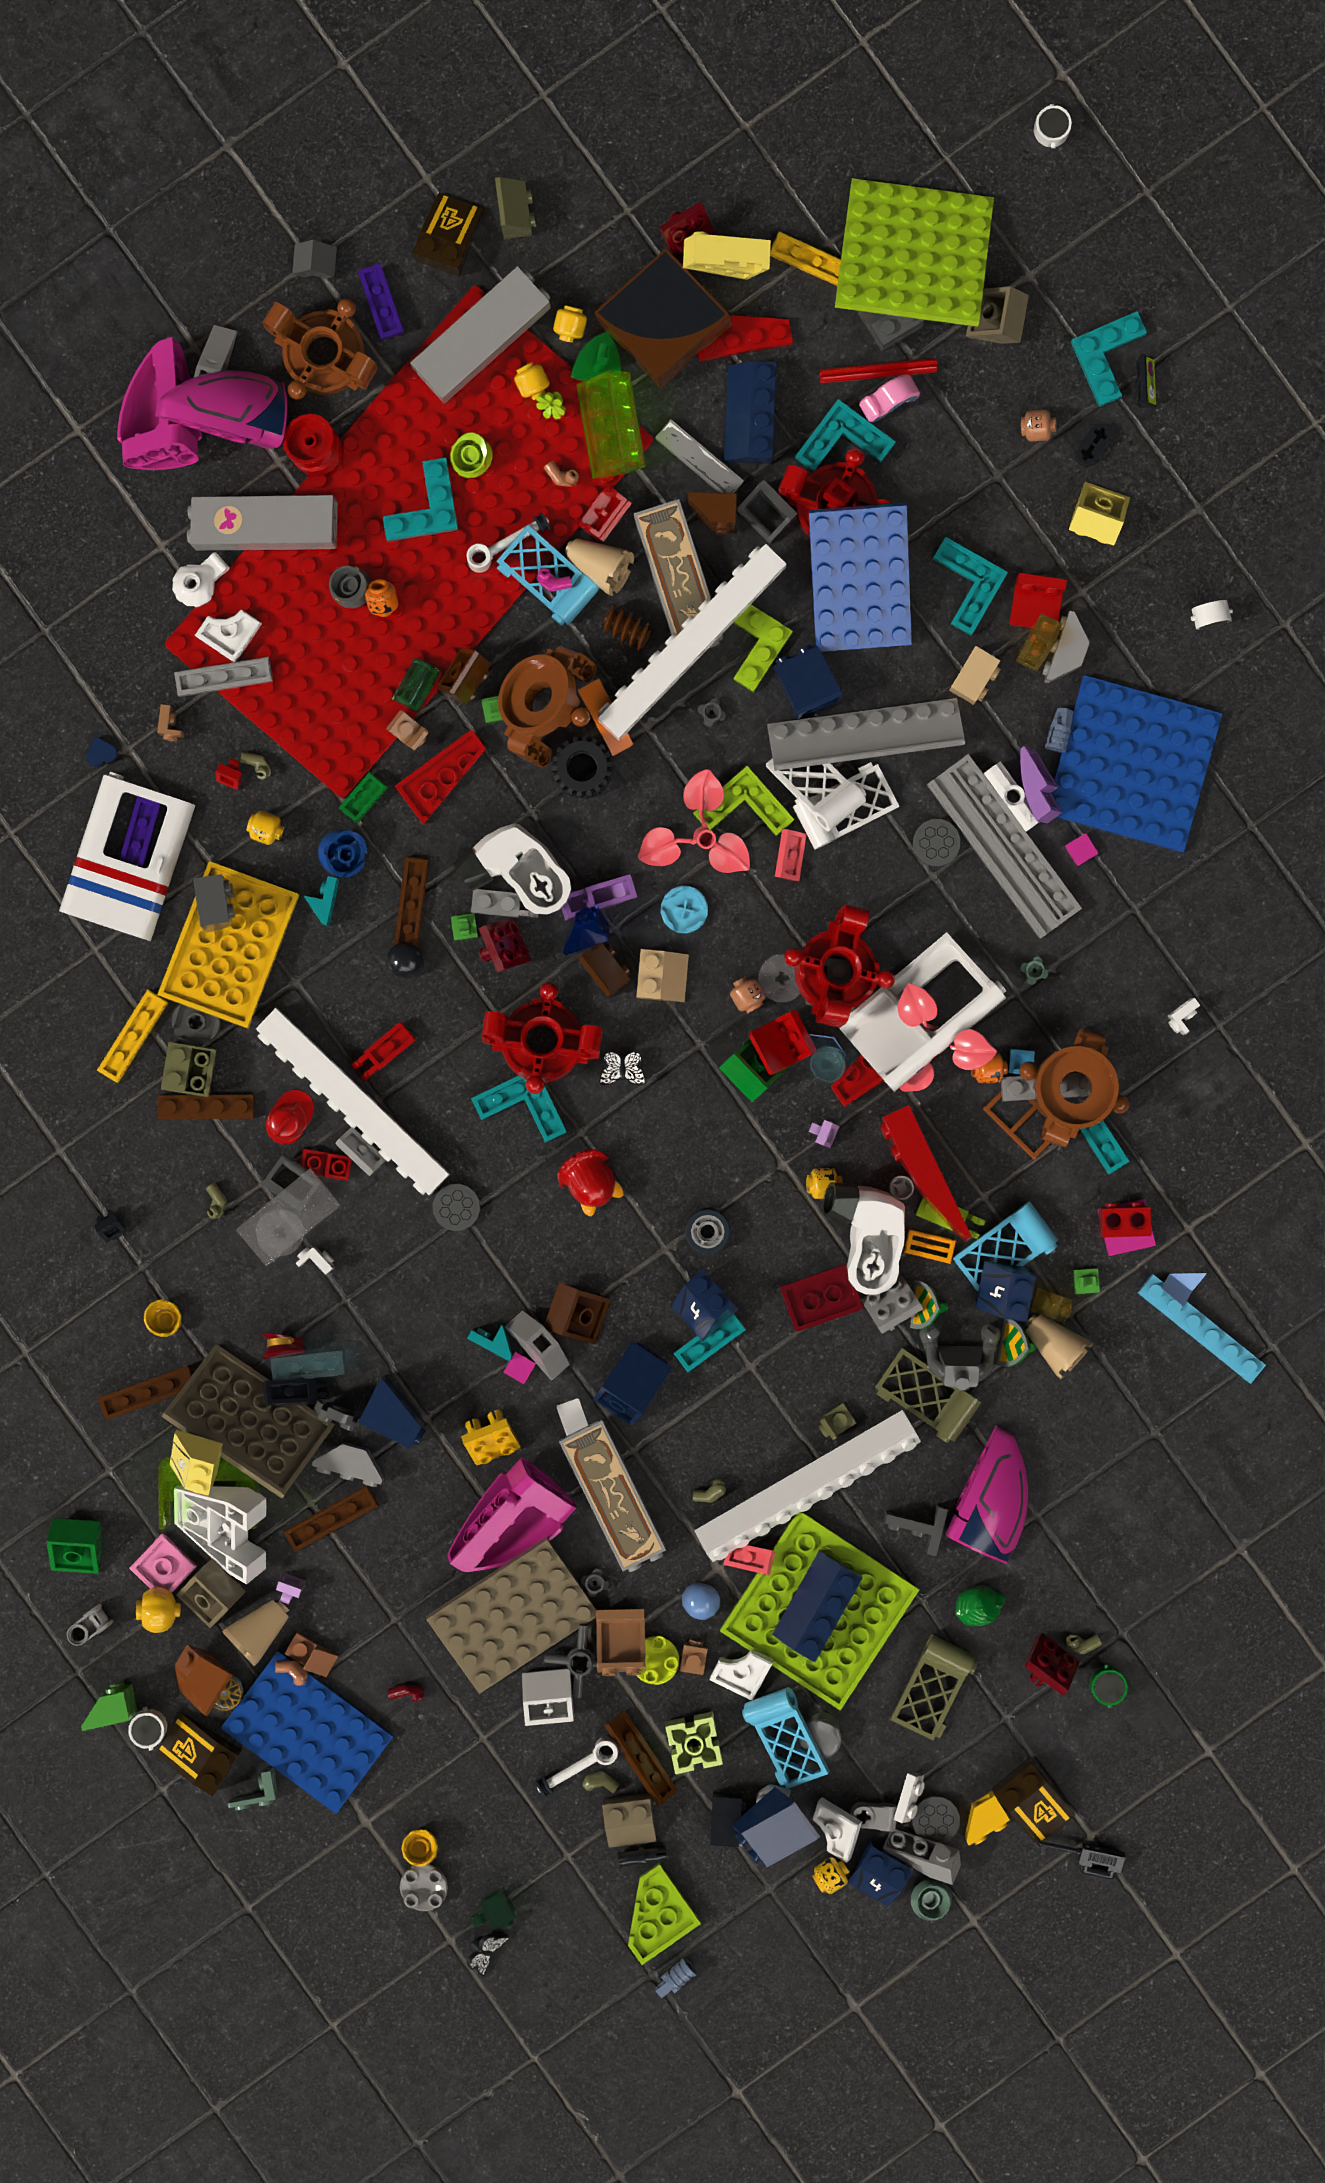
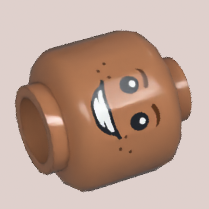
[1021,409,1057,442]
[730,977,765,1014]

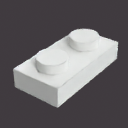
[894,1772,924,1823]

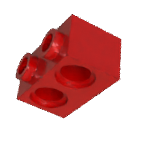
[1099,1202,1152,1238]

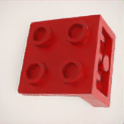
[1009,573,1067,632]

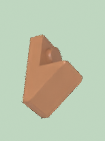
[285,1632,339,1677]

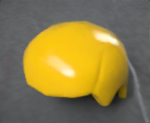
[144,1299,182,1337]
[401,1830,439,1867]

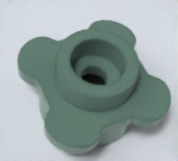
[1020,957,1049,985]

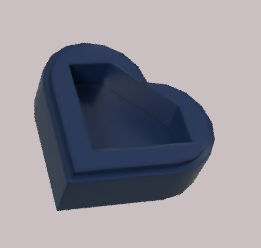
[86,737,118,767]

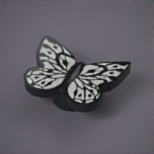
[599,1051,646,1086]
[467,1934,510,1976]

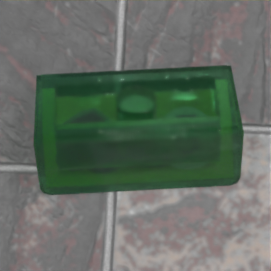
[392,658,440,713]

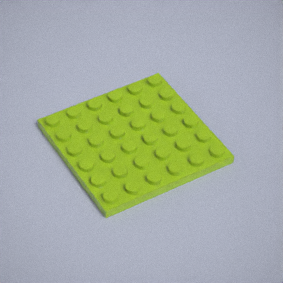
[835,178,994,327]
[720,1512,919,1710]

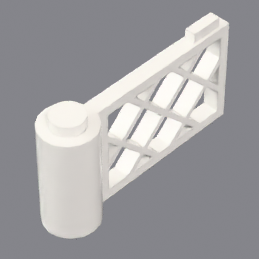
[766,758,866,831]
[793,762,900,850]

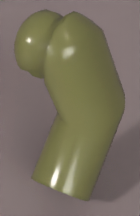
[240,751,271,780]
[206,1182,227,1219]
[693,1479,726,1503]
[1066,1634,1102,1654]
[582,1771,620,1793]

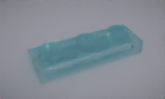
[270,1350,346,1380]

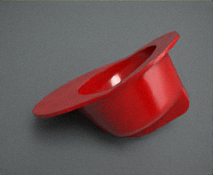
[266,1090,314,1144]

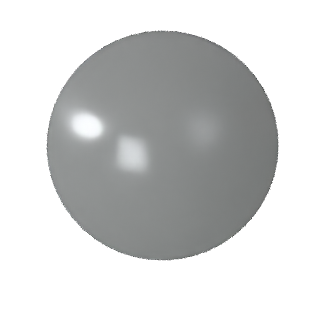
[400,1864,448,1911]

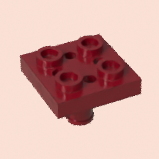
[659,201,715,264]
[479,917,531,973]
[1024,1633,1080,1696]

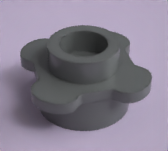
[698,699,726,727]
[581,1568,609,1597]

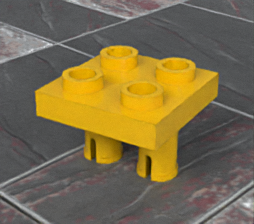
[461,1410,521,1466]

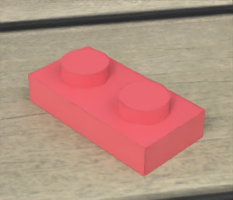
[775,829,807,881]
[723,1545,776,1575]

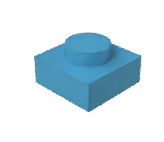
[1008,1049,1035,1074]

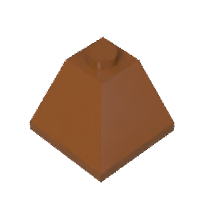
[175,1645,232,1716]

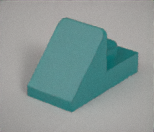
[304,876,340,927]
[467,1323,513,1361]

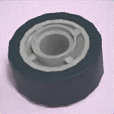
[685,1208,730,1254]

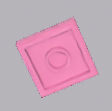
[129,1533,198,1593]

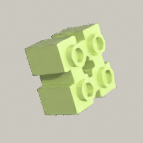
[665,1712,723,1774]

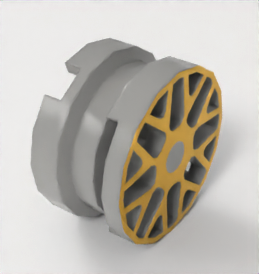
[214,1675,244,1711]

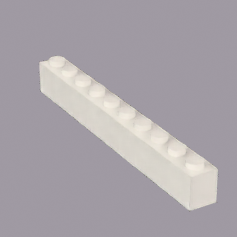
[598,544,786,741]
[256,1008,450,1195]
[694,1410,921,1562]

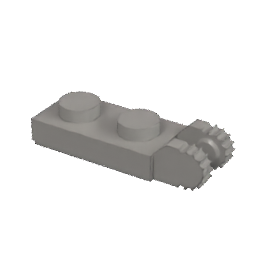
[471,889,538,918]

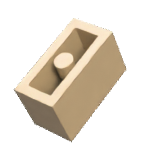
[949,646,1001,705]

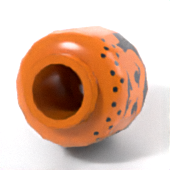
[365,579,398,617]
[971,1053,1008,1083]

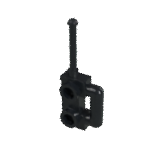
[1037,1840,1125,1880]

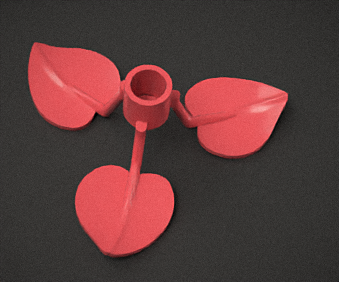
[638,769,750,873]
[898,983,997,1092]

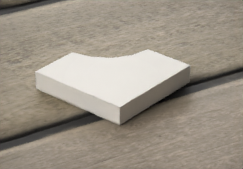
[195,609,262,662]
[709,1649,774,1700]
[813,1797,862,1863]

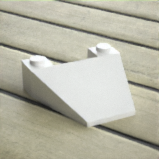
[174,1486,266,1584]

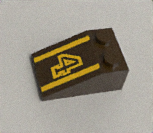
[413,193,484,277]
[156,1712,242,1797]
[992,1758,1075,1844]

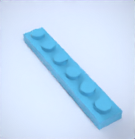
[1137,1274,1266,1384]

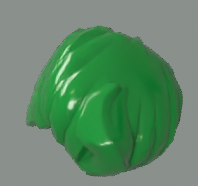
[955,1584,1006,1627]

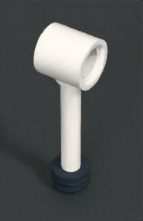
[467,512,551,573]
[536,1736,619,1797]

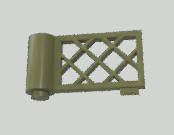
[875,1348,982,1443]
[890,1634,978,1741]

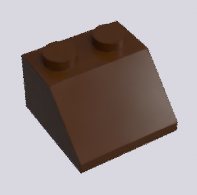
[688,492,737,535]
[436,647,491,705]
[578,942,632,998]
[544,1282,611,1344]

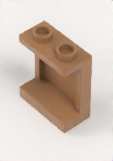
[596,1609,646,1676]

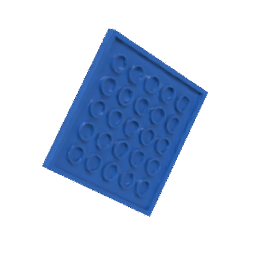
[1051,675,1222,853]

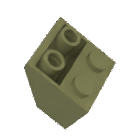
[161,1042,217,1097]

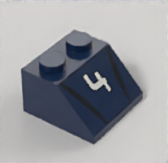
[975,1261,1036,1322]
[671,1269,738,1341]
[847,1840,914,1907]

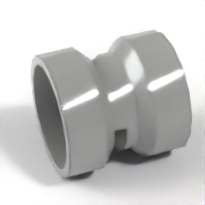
[889,1175,914,1200]

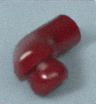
[388,1684,425,1702]

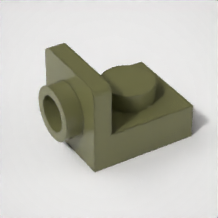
[818,1402,856,1440]

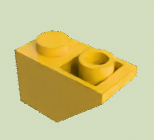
[965,1791,1010,1846]

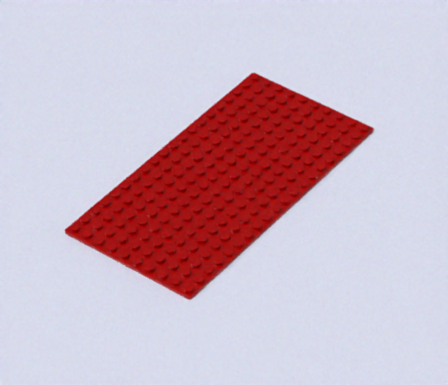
[165,286,653,799]

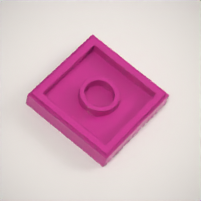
[1097,1199,1156,1256]

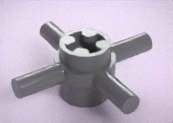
[544,1625,597,1698]

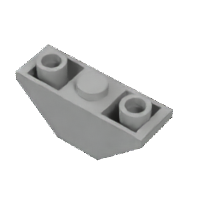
[1042,611,1090,684]
[504,1311,570,1381]
[312,1442,385,1487]

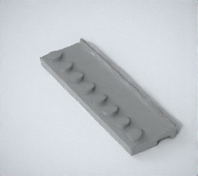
[767,698,965,771]
[927,754,1082,939]

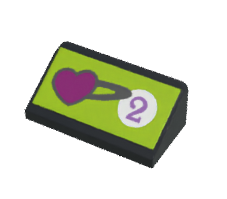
[1136,354,1157,408]

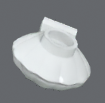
[172,552,230,607]

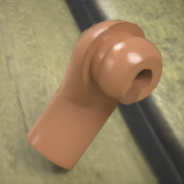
[544,461,579,487]
[275,1661,308,1686]

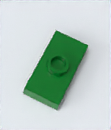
[338,772,388,824]

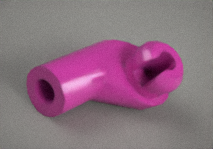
[537,568,572,592]

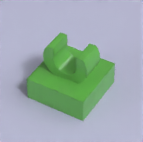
[481,696,503,724]
[451,913,478,941]
[1073,1268,1100,1294]

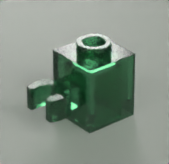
[471,1887,517,1930]

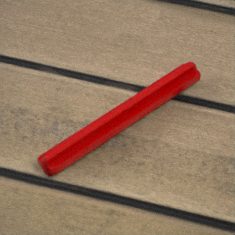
[819,358,938,383]

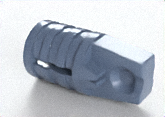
[1045,708,1073,753]
[655,1957,697,1998]

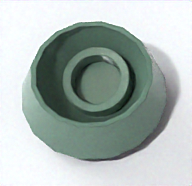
[911,1879,952,1921]

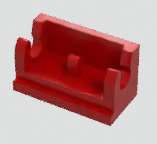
[577,486,632,542]

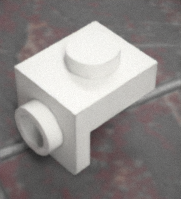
[296,1246,335,1275]

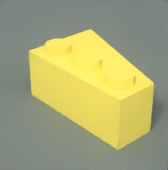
[683,232,771,280]

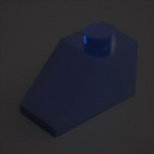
[563,905,610,956]

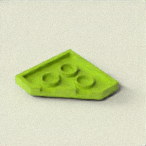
[628,1862,701,1965]

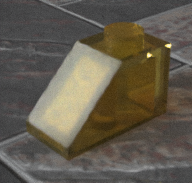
[1016,614,1062,672]

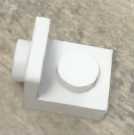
[1168,998,1200,1035]

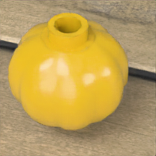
[136,1587,181,1633]

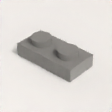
[335,1127,386,1176]

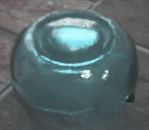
[810,1046,846,1083]

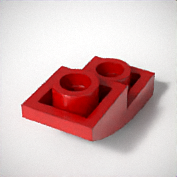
[300,1149,352,1181]

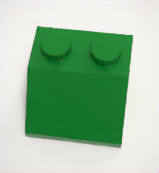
[719,1039,790,1102]
[47,1518,102,1574]

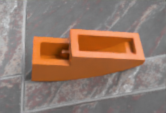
[578,679,633,756]

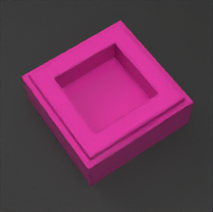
[1065,833,1098,866]
[503,1351,536,1384]

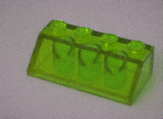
[576,371,646,479]

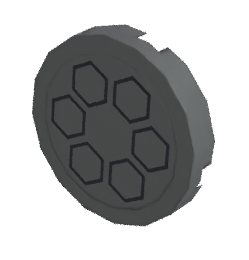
[913,819,960,867]
[433,1184,481,1231]
[912,1795,960,1844]

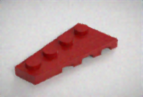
[697,315,793,362]
[395,729,486,824]
[831,1054,884,1107]

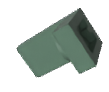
[228,1767,279,1810]

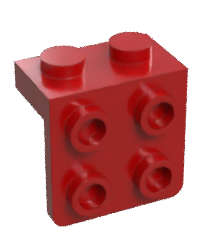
[749,1009,818,1075]

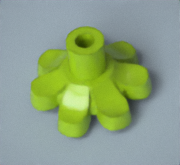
[536,392,566,419]

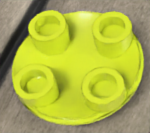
[636,1636,679,1685]

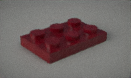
[780,1263,864,1332]

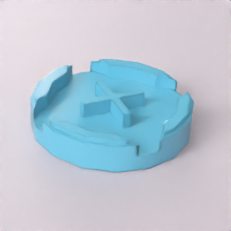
[661,886,708,934]

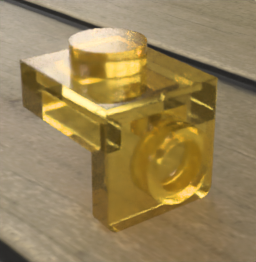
[1031,1288,1072,1322]

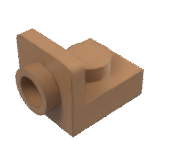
[157,704,185,742]
[386,710,429,750]
[680,1639,708,1675]

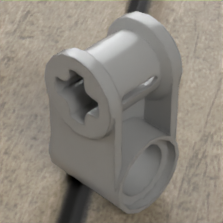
[67,1603,114,1646]
[850,1802,898,1831]

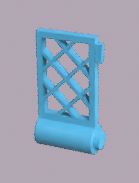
[496,525,600,626]
[953,1201,1059,1291]
[742,1687,830,1789]

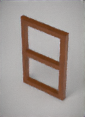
[982,1091,1050,1160]

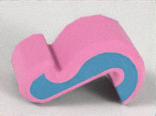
[859,374,920,423]

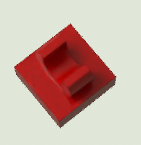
[822,477,856,508]
[216,758,242,790]

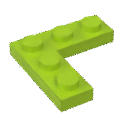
[733,604,793,692]
[693,766,794,836]

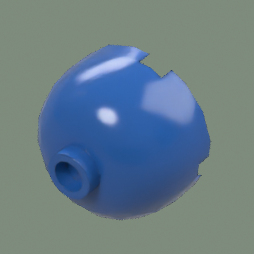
[318,829,367,877]

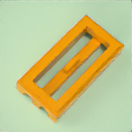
[904,1229,956,1264]

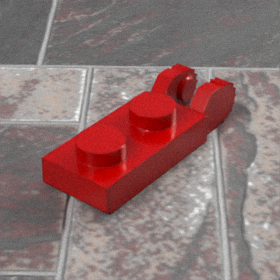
[351,1021,416,1081]

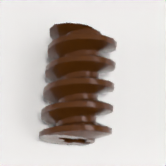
[602,603,655,652]

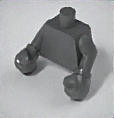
[919,1322,1001,1390]

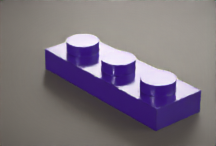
[358,263,404,341]
[119,796,162,868]

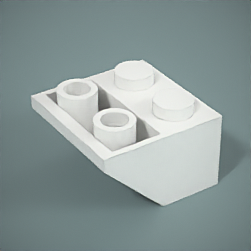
[522,1668,575,1726]

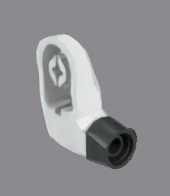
[453,823,571,914]
[822,1182,905,1295]

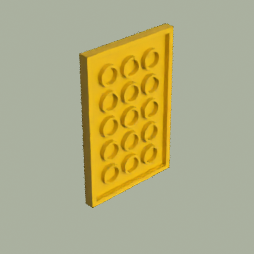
[157,861,300,1029]

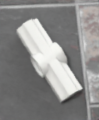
[984,761,1039,832]

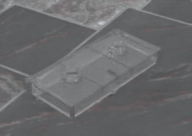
[236,1168,341,1267]

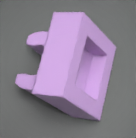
[809,1120,840,1148]
[276,1573,306,1604]

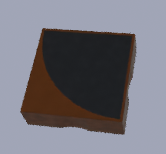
[594,248,732,389]

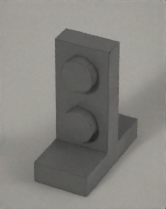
[883,1505,948,1556]

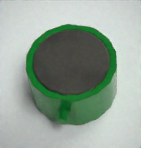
[1089,1664,1128,1708]

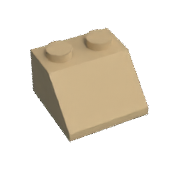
[637,949,689,1002]

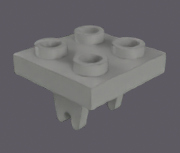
[861,1275,923,1334]

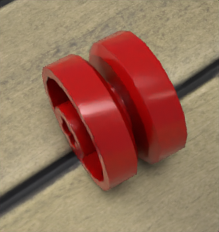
[283,414,343,476]

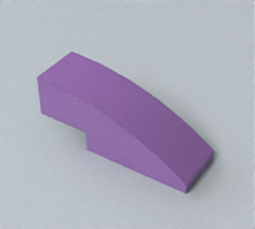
[1020,746,1062,824]
[562,874,637,921]

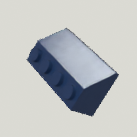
[724,361,777,464]
[772,1550,863,1662]

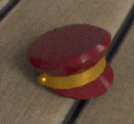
[262,1333,306,1359]

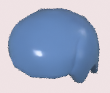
[682,1582,720,1620]

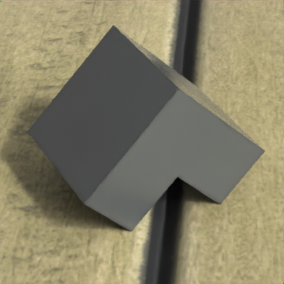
[292,240,337,279]

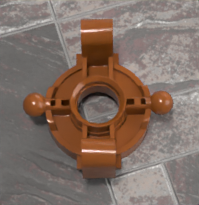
[262,298,378,400]
[498,645,596,767]
[1019,1028,1129,1147]

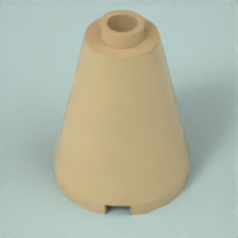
[565,538,634,596]
[1025,1314,1093,1379]
[222,1600,289,1666]

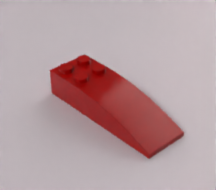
[880,1105,972,1242]

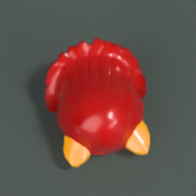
[557,1149,624,1216]

